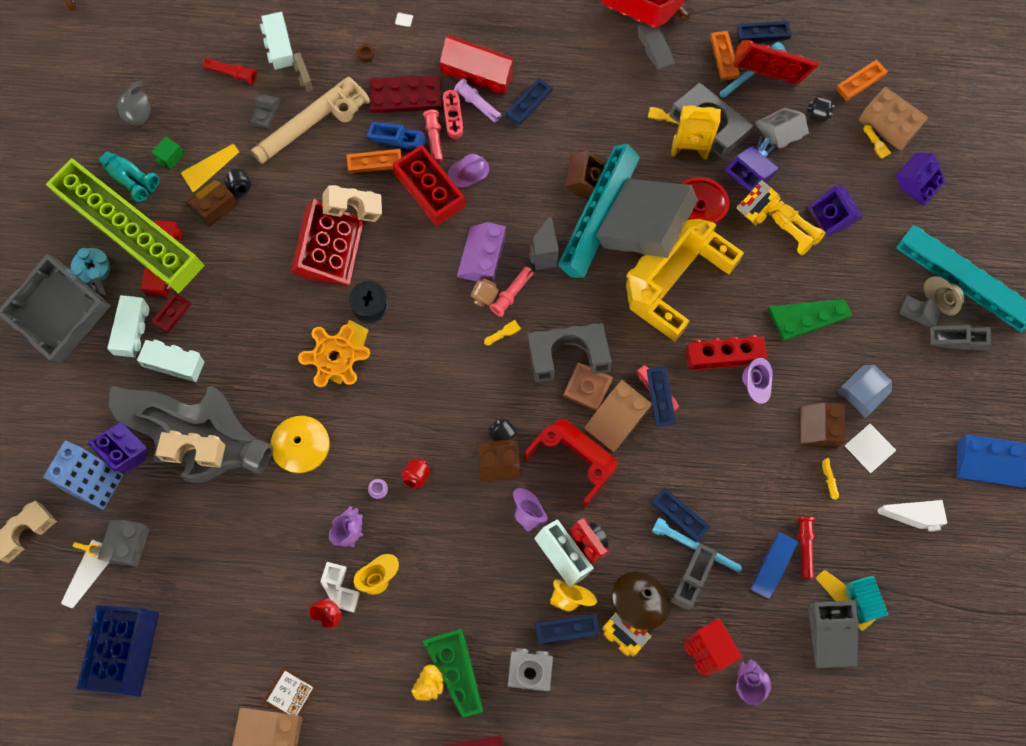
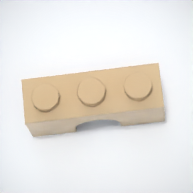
[322,185,382,222]
[156,431,226,468]
[0,501,57,563]

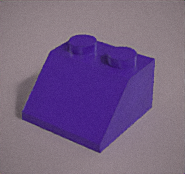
[807,185,863,237]

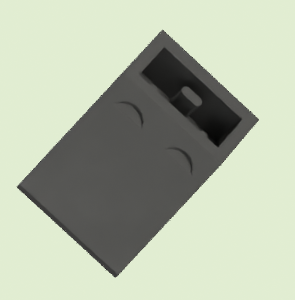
[808,601,858,668]

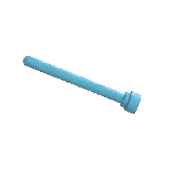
[720,42,786,98]
[651,518,742,572]

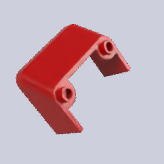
[524,419,618,509]

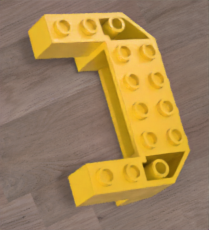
[626,219,744,342]

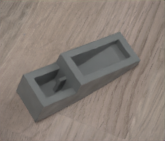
[638,23,675,71]
[930,325,991,350]
[671,543,718,611]

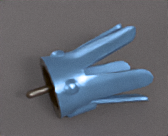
[756,136,776,157]

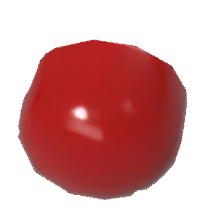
[309,598,341,629]

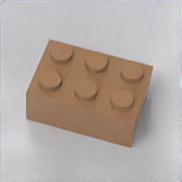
[858,87,929,151]

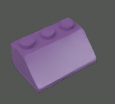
[457,222,506,283]

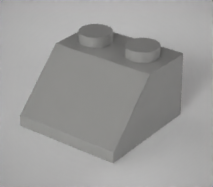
[755,108,809,148]

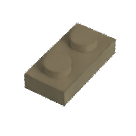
[292,52,313,92]

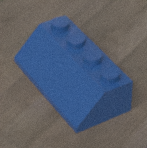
[957,435,1026,488]

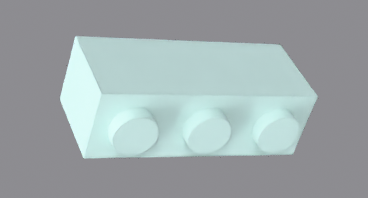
[260,12,294,69]
[107,295,149,358]
[137,340,204,383]
[534,519,594,587]

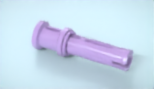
[454,79,502,123]

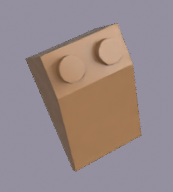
[584,380,652,453]
[232,708,303,746]

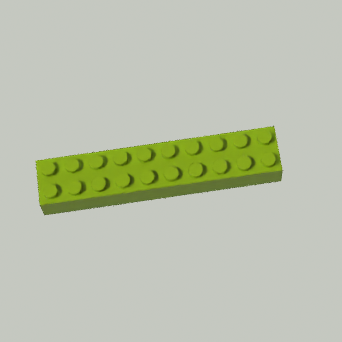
[46,158,205,294]

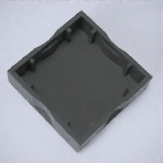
[596,178,698,258]
[0,254,111,364]

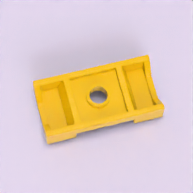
[671,105,721,160]

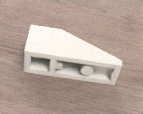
[878,500,947,532]

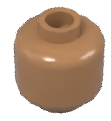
[471,278,498,308]

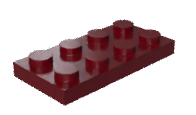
[369,75,441,113]

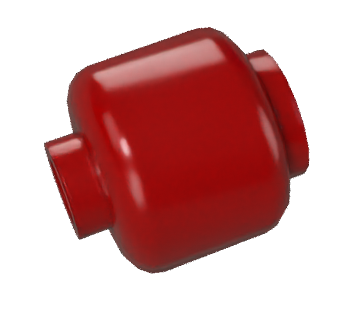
[401,459,431,489]

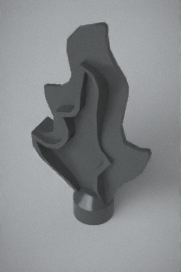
[109,386,273,484]

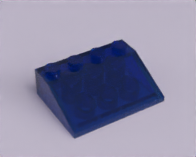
[77,605,159,697]

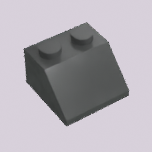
[529,217,559,270]
[98,520,149,568]

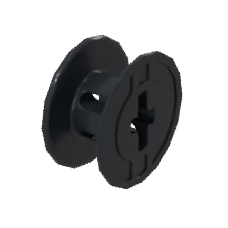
[349,281,388,323]

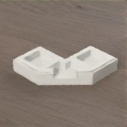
[321,562,360,613]

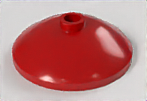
[682,177,729,224]

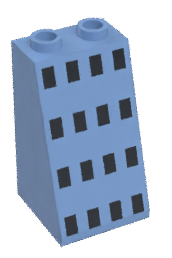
[43,440,124,510]

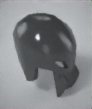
[117,80,151,127]

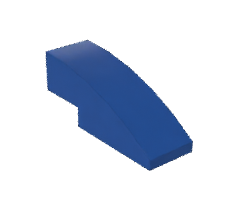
[366,122,427,152]
[750,532,798,599]

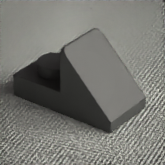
[250,94,280,130]
[898,295,941,327]

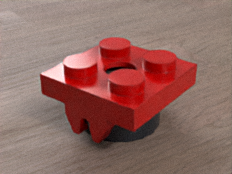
[567,518,609,566]

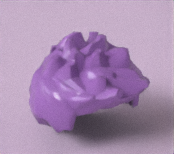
[329,506,363,547]
[736,660,772,705]

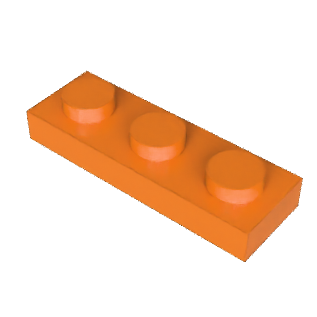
[710,31,740,81]
[836,60,888,101]
[347,149,401,174]

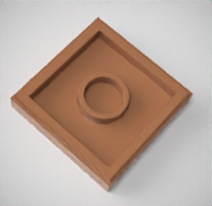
[563,362,613,412]

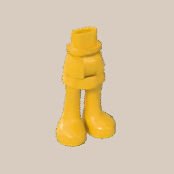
[768,201,826,256]

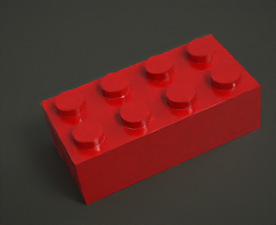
[393,145,466,226]
[683,618,742,677]

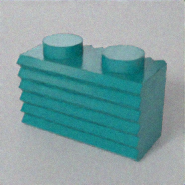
[845,576,888,624]

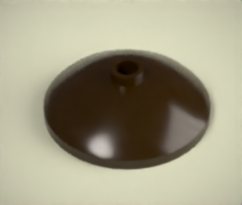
[611,572,670,630]

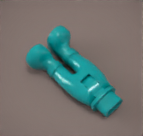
[99,151,159,202]

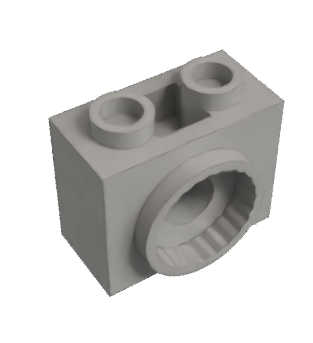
[508,648,553,692]

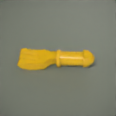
[648,107,679,124]
[864,125,891,158]
[484,320,521,345]
[822,458,839,500]

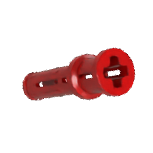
[203,58,257,85]
[797,517,816,579]

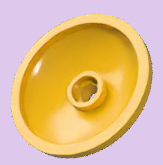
[270,416,330,473]

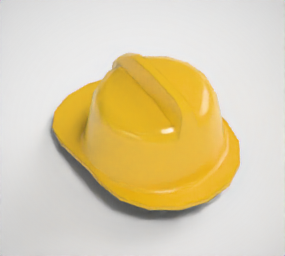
[353,554,399,595]
[550,580,597,611]

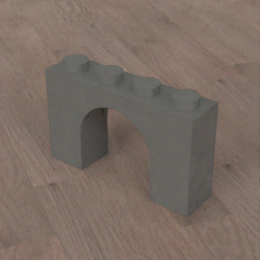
[669,83,753,159]
[528,323,612,382]

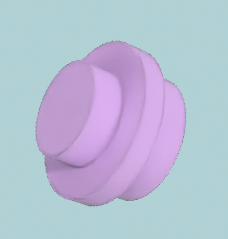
[368,479,388,499]

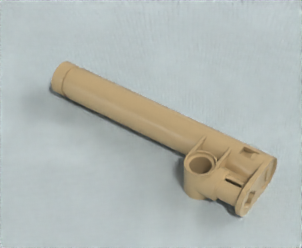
[251,76,370,164]

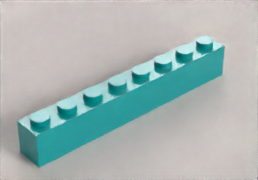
[558,144,640,278]
[896,225,1026,333]

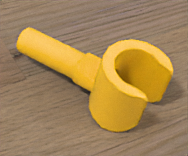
[73,542,101,557]

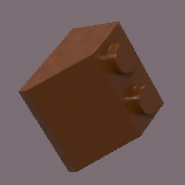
[565,150,606,197]
[186,180,238,227]
[800,403,845,448]
[477,439,520,481]

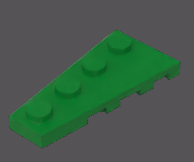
[768,299,853,342]
[422,629,484,718]

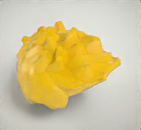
[411,664,444,701]

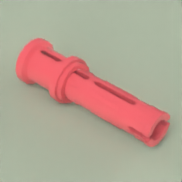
[423,110,443,164]
[489,266,534,317]

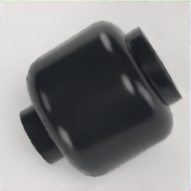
[807,97,835,122]
[224,168,251,196]
[488,418,517,441]

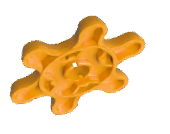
[298,324,370,387]

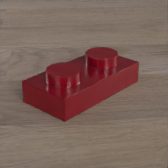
[151,292,191,334]

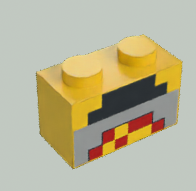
[737,180,781,226]
[602,613,651,657]

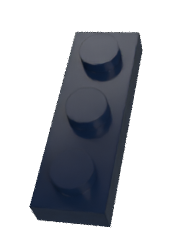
[737,21,791,43]
[506,78,553,126]
[646,366,677,427]
[651,487,711,542]
[535,614,600,645]

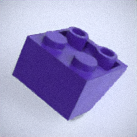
[725,146,779,192]
[896,152,946,205]
[88,422,147,471]

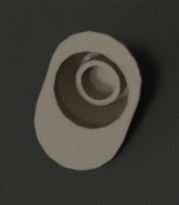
[924,276,965,316]

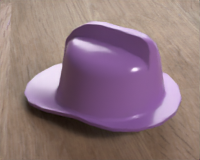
[448,154,489,188]
[742,358,772,404]
[513,488,548,531]

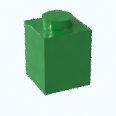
[152,137,184,170]

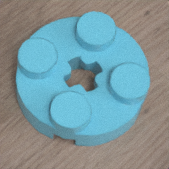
[71,248,111,284]

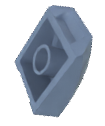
[837,365,892,418]

